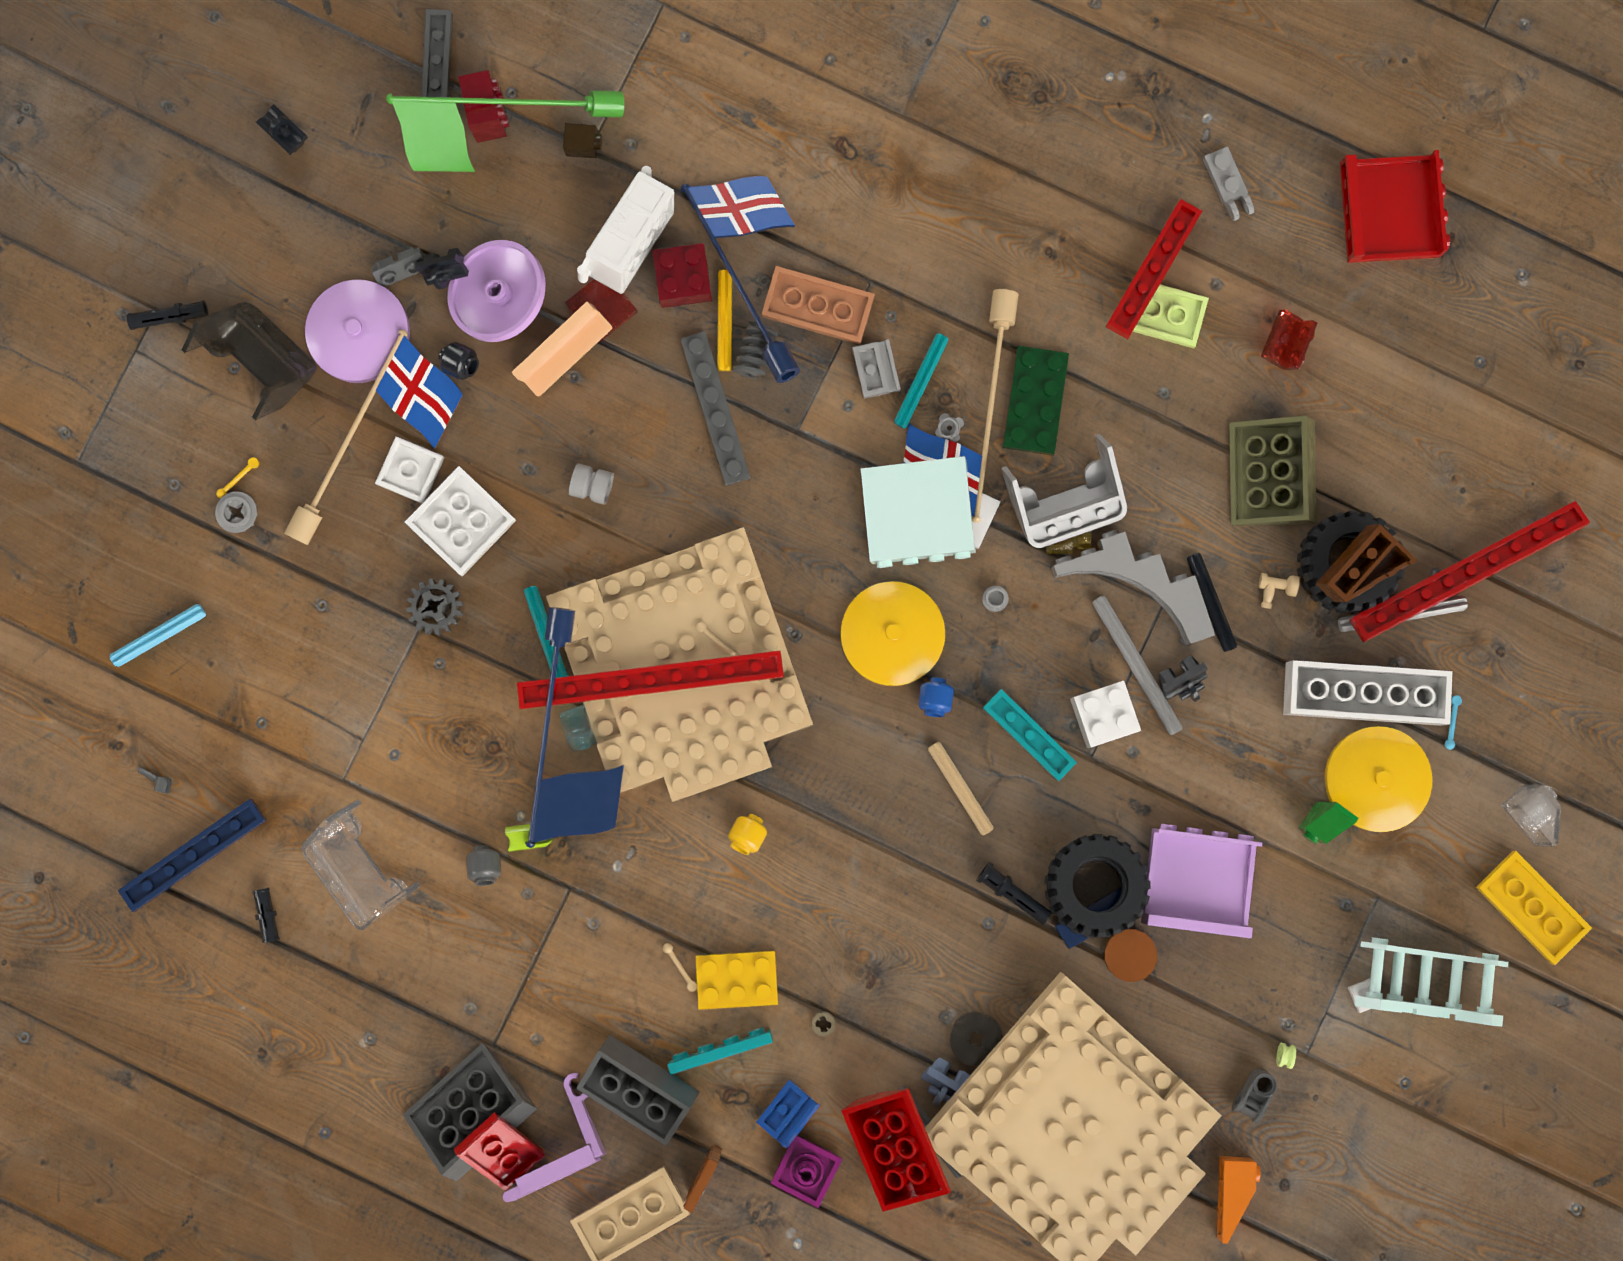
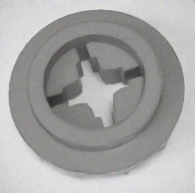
[215,492,258,533]

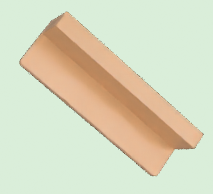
[512,302,612,397]

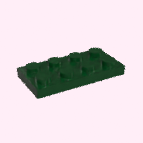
[1002,346,1069,456]

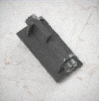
[371,247,424,287]

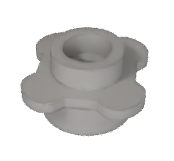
[935,413,964,442]

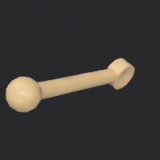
[696,622,739,657]
[663,943,697,992]

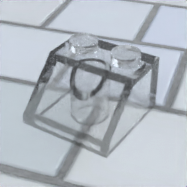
[1501,784,1561,847]

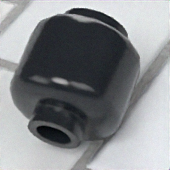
[439,342,479,380]

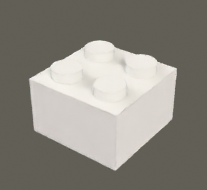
[1070,681,1141,748]

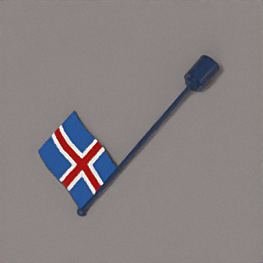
[681,176,800,383]

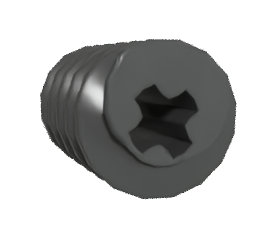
[733,321,779,380]

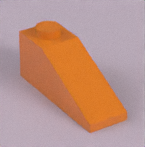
[1217,1156,1261,1244]

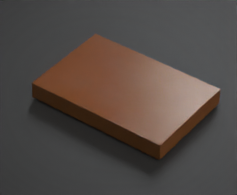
[683,1145,722,1213]

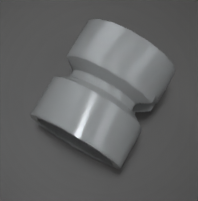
[569,463,614,505]

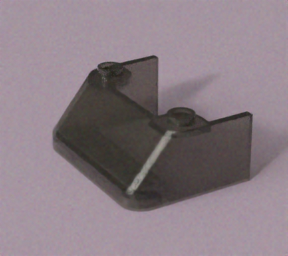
[181,302,317,421]

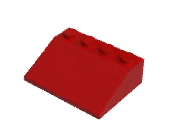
[841,1088,951,1212]

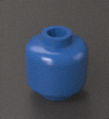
[918,678,954,717]

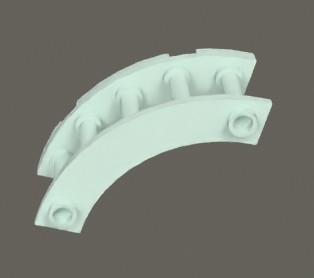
[1355,937,1508,1026]

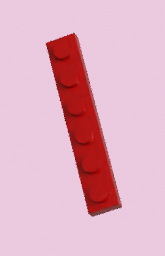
[1105,199,1203,340]

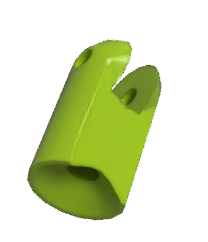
[505,824,553,852]

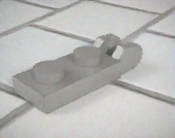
[1203,147,1254,221]

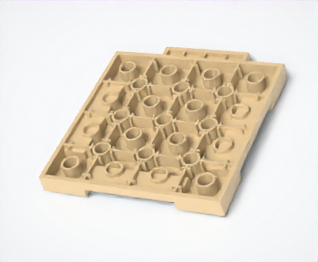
[546,527,813,802]
[925,972,1222,1261]

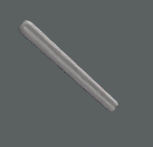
[1092,595,1182,735]

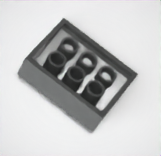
[403,1043,537,1181]

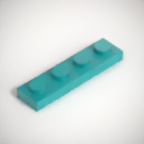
[983,689,1077,781]
[667,1027,774,1075]

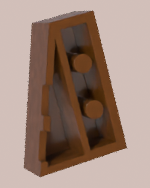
[1316,524,1418,602]

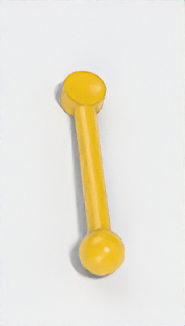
[216,457,259,499]

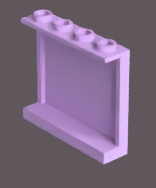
[1141,824,1262,938]

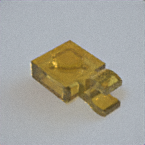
[1046,532,1091,554]

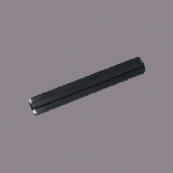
[1187,553,1237,652]

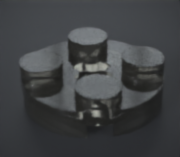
[949,1011,1003,1066]

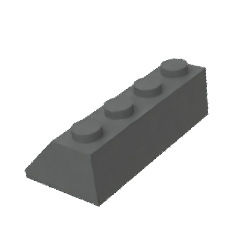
[576,1035,700,1146]

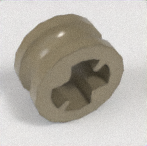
[812,1011,835,1036]

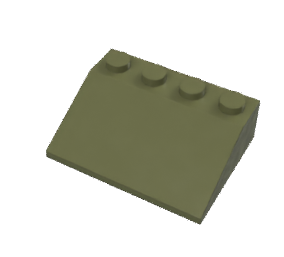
[1229,415,1317,526]

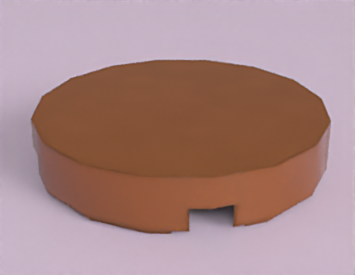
[1104,929,1157,982]

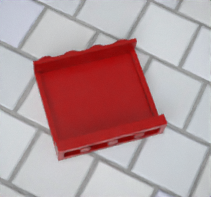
[1339,150,1450,263]

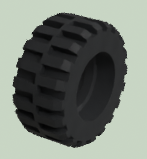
[1297,510,1404,613]
[1044,834,1151,938]

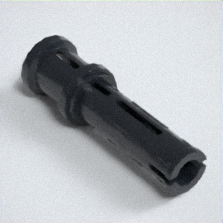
[976,862,1052,925]

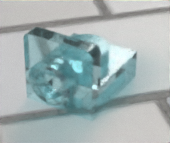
[559,705,597,751]

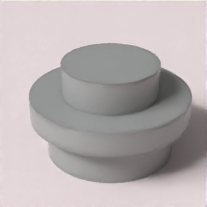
[982,586,1009,612]

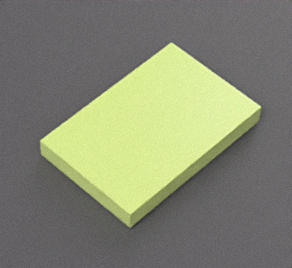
[1133,284,1209,349]

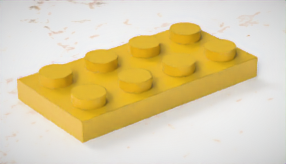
[1476,851,1592,965]

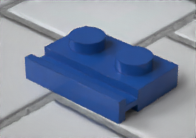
[757,1080,820,1148]

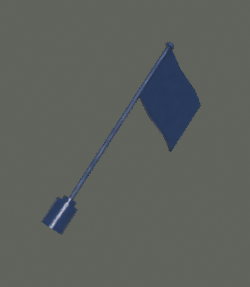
[525,607,624,848]

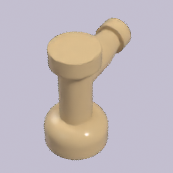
[1259,573,1299,609]

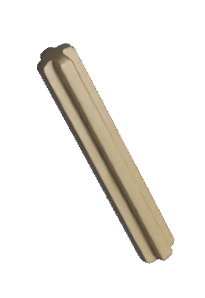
[928,742,993,835]

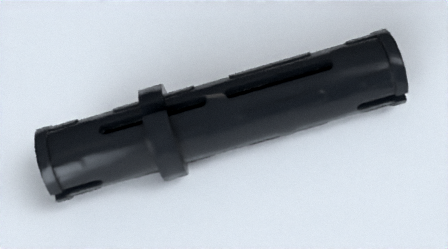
[127,300,208,330]

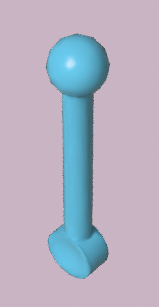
[1444,695,1462,750]

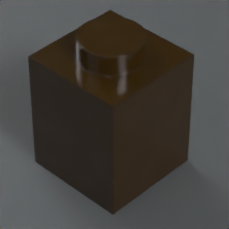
[563,123,602,158]

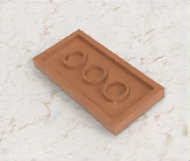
[761,266,875,345]

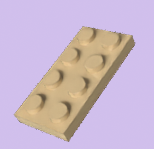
[570,1165,690,1261]

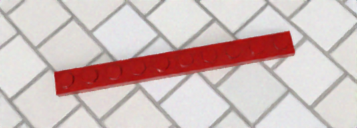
[1350,501,1590,643]
[517,650,784,710]

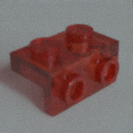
[1260,309,1318,370]

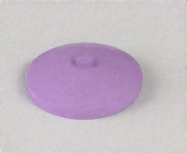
[448,240,546,342]
[305,280,410,383]

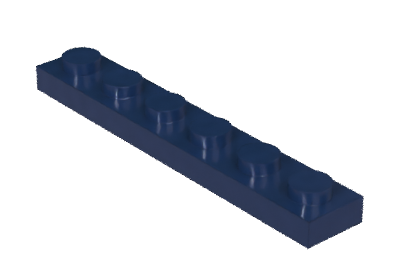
[118,799,267,912]

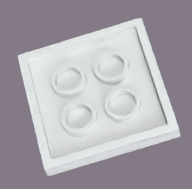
[405,466,516,576]

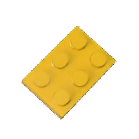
[696,951,778,1010]

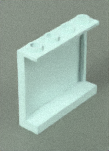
[861,456,976,568]

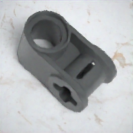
[1232,1069,1277,1124]

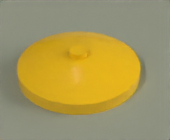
[841,581,945,686]
[1324,726,1432,832]

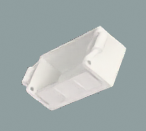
[577,166,674,294]

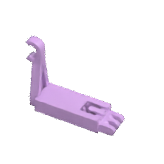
[503,1073,607,1202]

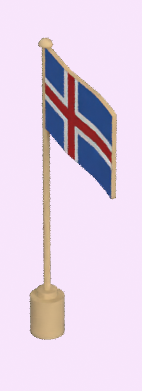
[903,289,1019,523]
[284,330,463,545]

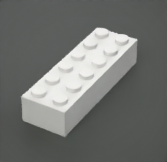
[1283,660,1452,726]

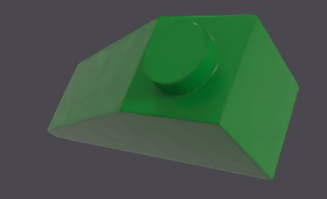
[1298,802,1359,845]

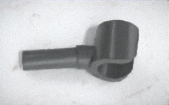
[138,767,172,793]

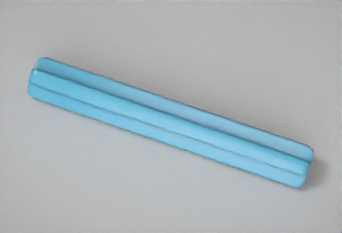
[110,604,206,667]

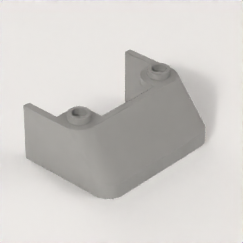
[1001,434,1127,548]

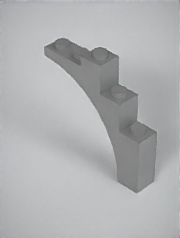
[1051,530,1215,645]

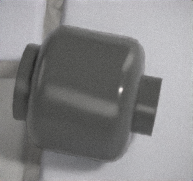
[466,845,501,886]

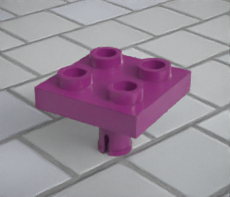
[771,1135,843,1208]

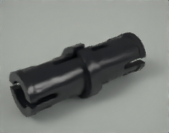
[252,888,280,943]

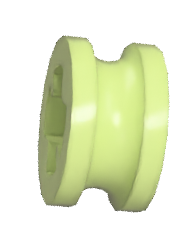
[1276,1043,1296,1069]

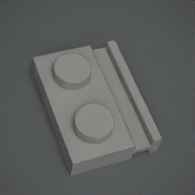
[852,339,901,399]

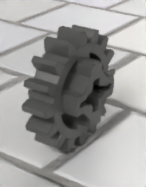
[406,578,464,636]

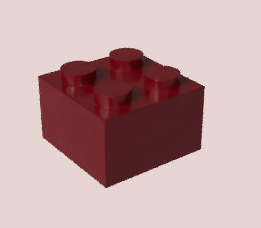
[458,70,509,143]
[653,243,712,308]

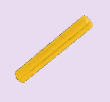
[717,270,732,371]

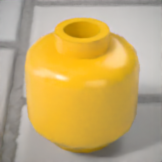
[728,814,767,855]

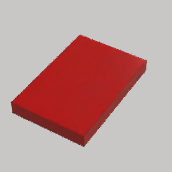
[454,1112,545,1191]

